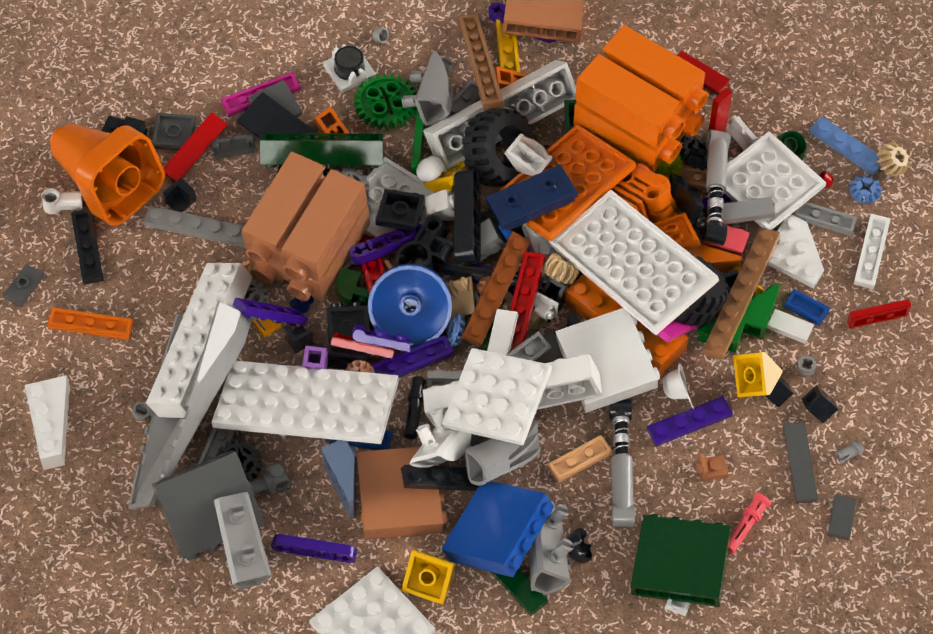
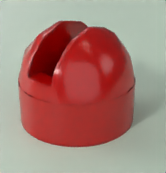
[819,170,833,188]

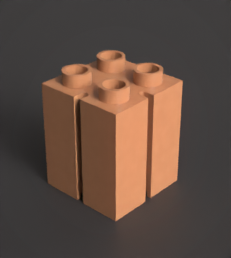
[241,151,370,302]

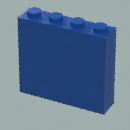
[442,481,554,577]

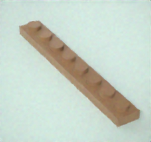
[459,14,504,110]
[703,227,780,360]

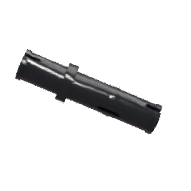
[404,376,426,439]

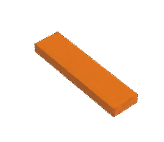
[47,307,134,340]

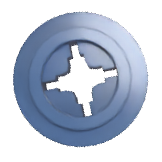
[849,174,882,204]
[447,314,466,347]

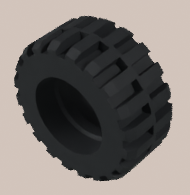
[462,108,537,187]
[675,252,728,326]

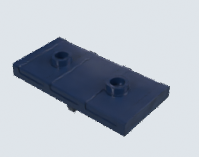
[485,164,578,231]

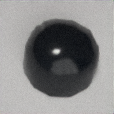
[566,528,592,564]

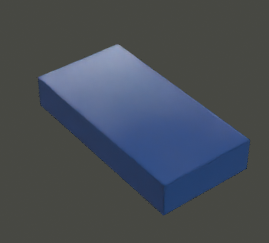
[783,289,830,326]

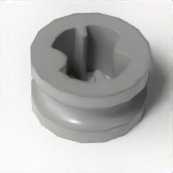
[797,355,817,377]

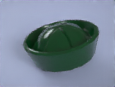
[776,131,807,160]

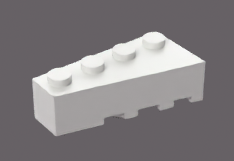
[25,375,70,470]

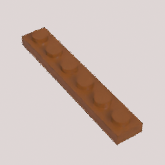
[461,232,531,347]

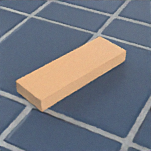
[547,435,613,483]

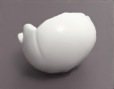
[416,156,447,183]

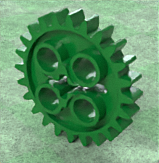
[354,73,417,131]

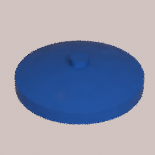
[368,264,452,348]

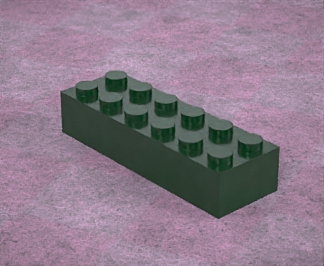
[260,133,383,168]

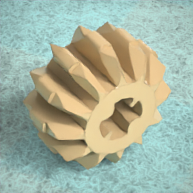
[876,142,911,177]
[543,253,579,284]

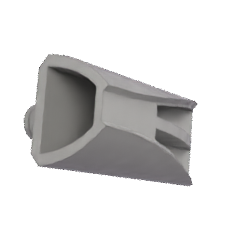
[402,51,453,126]
[465,420,541,486]
[214,492,272,589]
[528,504,573,595]

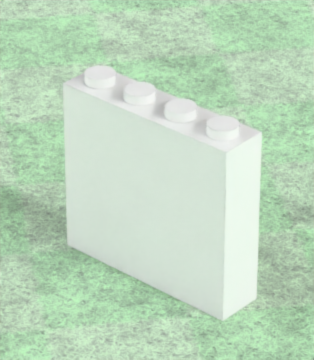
[556,308,660,413]

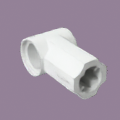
[41,188,83,214]

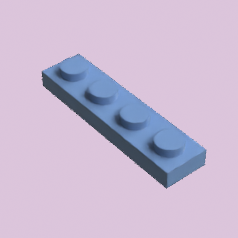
[809,116,881,176]

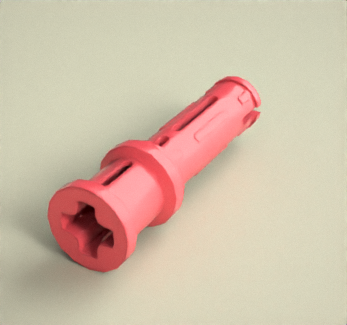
[729,493,771,554]

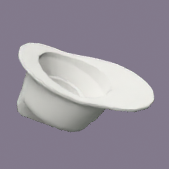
[662,364,694,409]

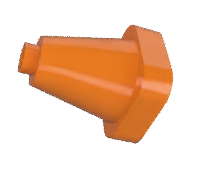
[50,123,165,226]

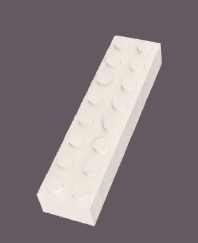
[423,60,576,169]
[146,263,252,418]
[423,354,602,427]

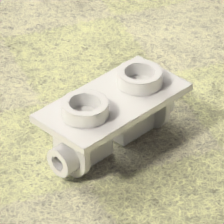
[726,115,759,151]
[533,292,559,320]

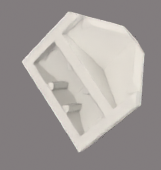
[504,134,552,176]

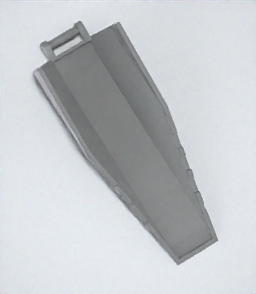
[128,301,256,510]

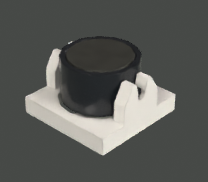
[323,44,376,93]

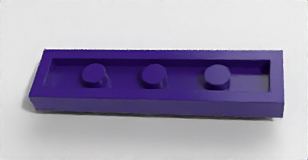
[233,298,308,326]
[371,335,454,378]
[647,396,733,447]

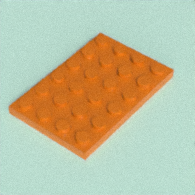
[498,124,636,242]

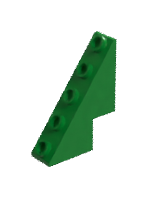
[698,283,781,353]

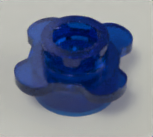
[289,296,314,313]

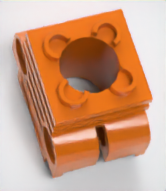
[612,163,678,223]

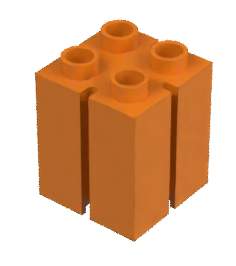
[573,25,709,172]

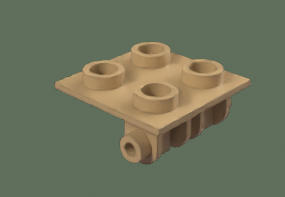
[445,276,475,321]

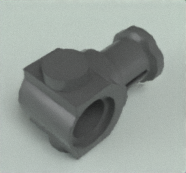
[248,461,292,498]

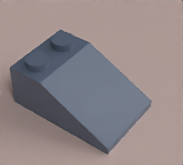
[321,440,357,519]

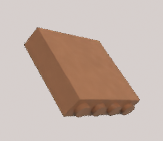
[502,0,584,43]
[356,447,447,540]

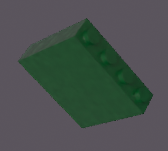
[630,514,731,607]

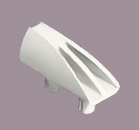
[410,407,471,468]

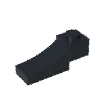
[669,173,704,224]

